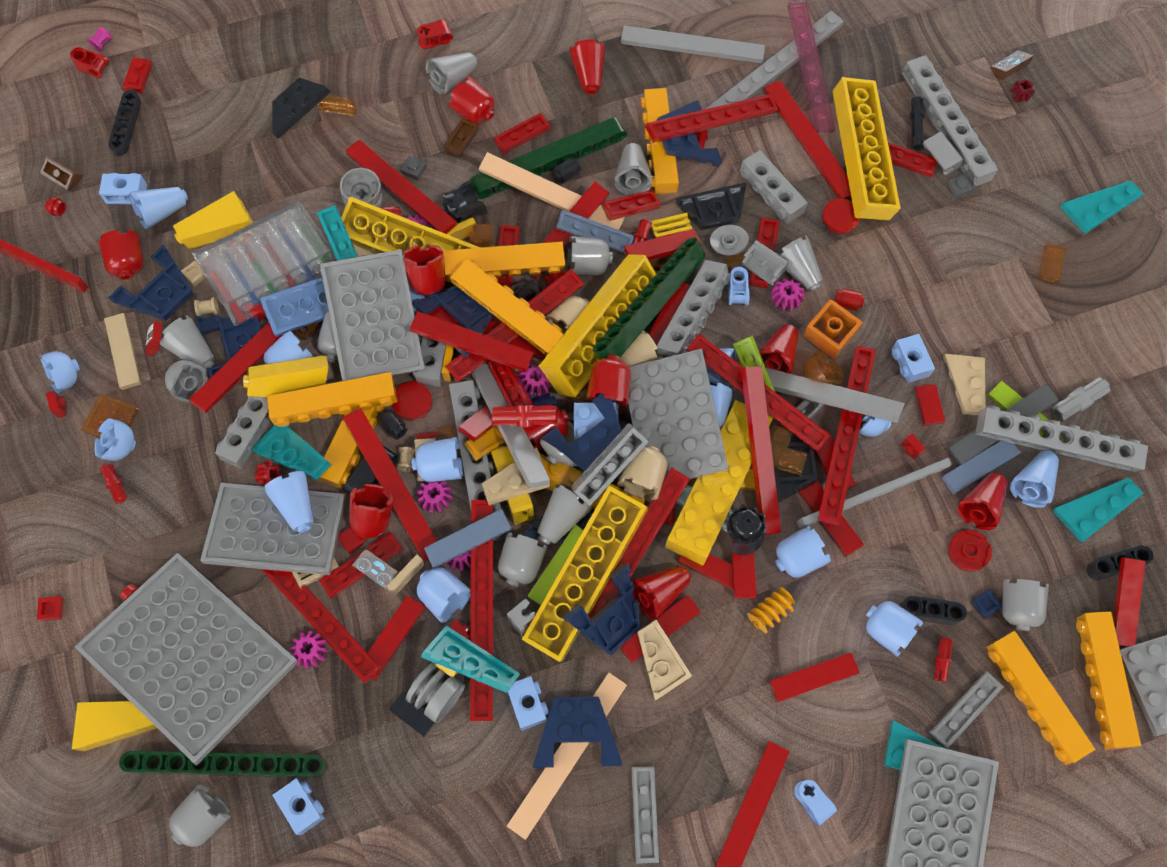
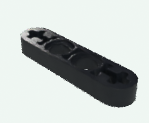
[109,90,141,156]

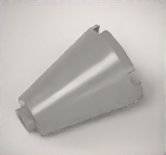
[426,52,478,94]
[614,143,652,195]
[776,235,823,292]
[159,315,215,371]
[537,483,593,545]

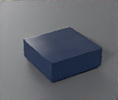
[971,589,1002,619]

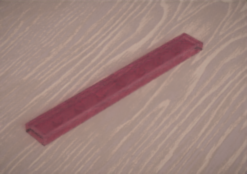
[787,1,835,134]

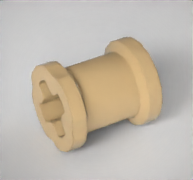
[194,297,219,316]
[396,447,415,472]

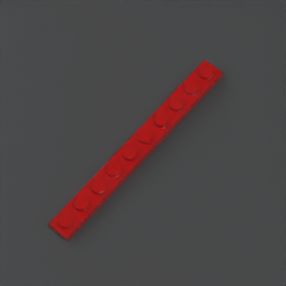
[818,345,876,526]
[470,500,493,721]

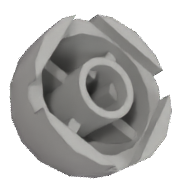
[165,360,208,402]

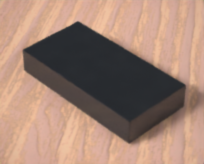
[389,692,435,737]

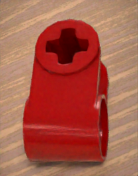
[417,19,453,49]
[70,47,110,78]

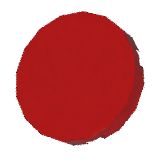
[822,198,861,234]
[392,381,433,421]
[948,529,992,572]

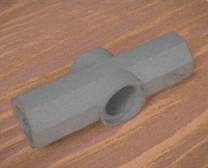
[1050,377,1111,423]

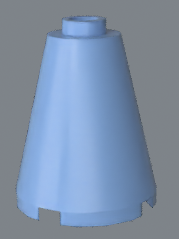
[129,187,188,230]
[1010,451,1059,508]
[265,471,314,533]

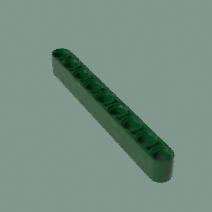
[470,117,627,199]
[593,237,705,360]
[119,751,328,778]

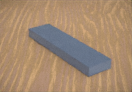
[555,209,634,255]
[941,441,1021,495]
[424,509,512,568]

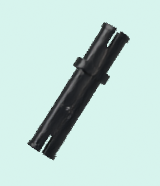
[910,96,925,151]

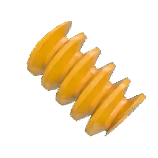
[747,587,795,634]

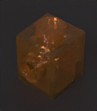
[470,223,495,248]

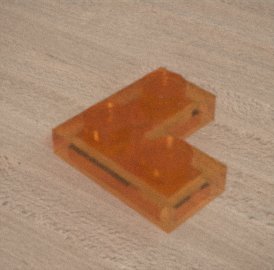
[81,394,139,438]
[770,425,807,475]

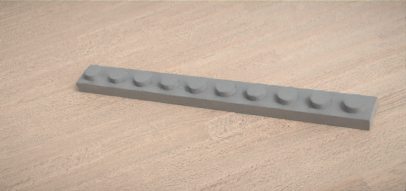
[706,11,844,109]

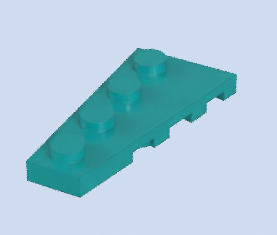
[1060,180,1144,234]
[251,426,331,480]
[1052,478,1144,543]
[421,626,520,693]
[883,720,943,770]

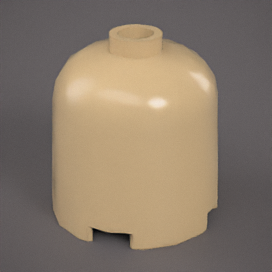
[545,295,590,334]
[620,331,663,367]
[617,446,668,500]

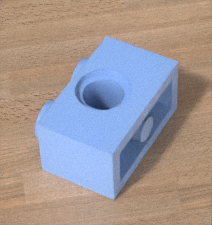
[99,173,147,204]
[892,334,935,383]
[508,676,549,731]
[272,778,325,835]

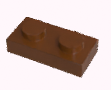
[444,118,479,157]

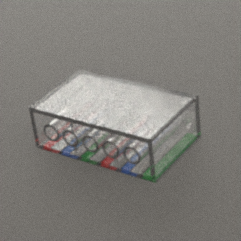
[192,200,336,326]

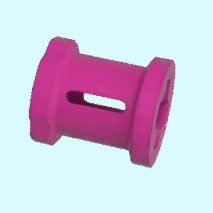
[87,27,113,52]

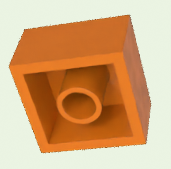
[802,299,863,360]

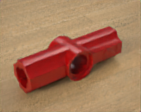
[492,404,558,427]

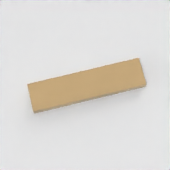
[104,313,142,390]

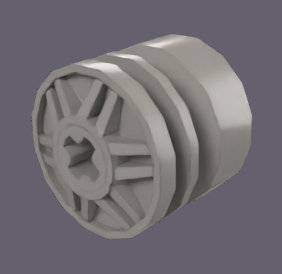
[340,168,383,208]
[406,662,465,723]

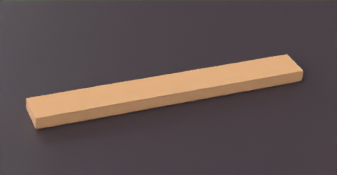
[479,152,625,230]
[507,673,627,840]

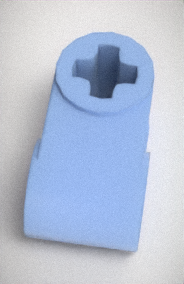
[728,267,750,306]
[794,780,837,826]

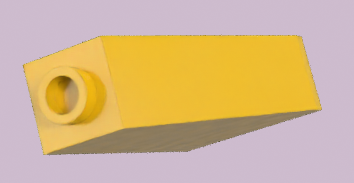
[173,191,257,249]
[243,356,328,397]
[491,445,534,525]
[72,701,157,751]

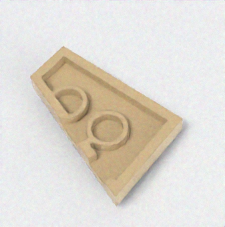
[943,354,986,415]
[482,448,550,505]
[637,619,692,701]

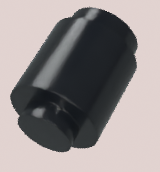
[552,157,581,184]
[378,409,408,440]

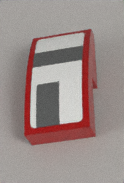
[146,321,162,357]

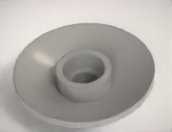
[710,225,749,255]
[540,439,575,467]

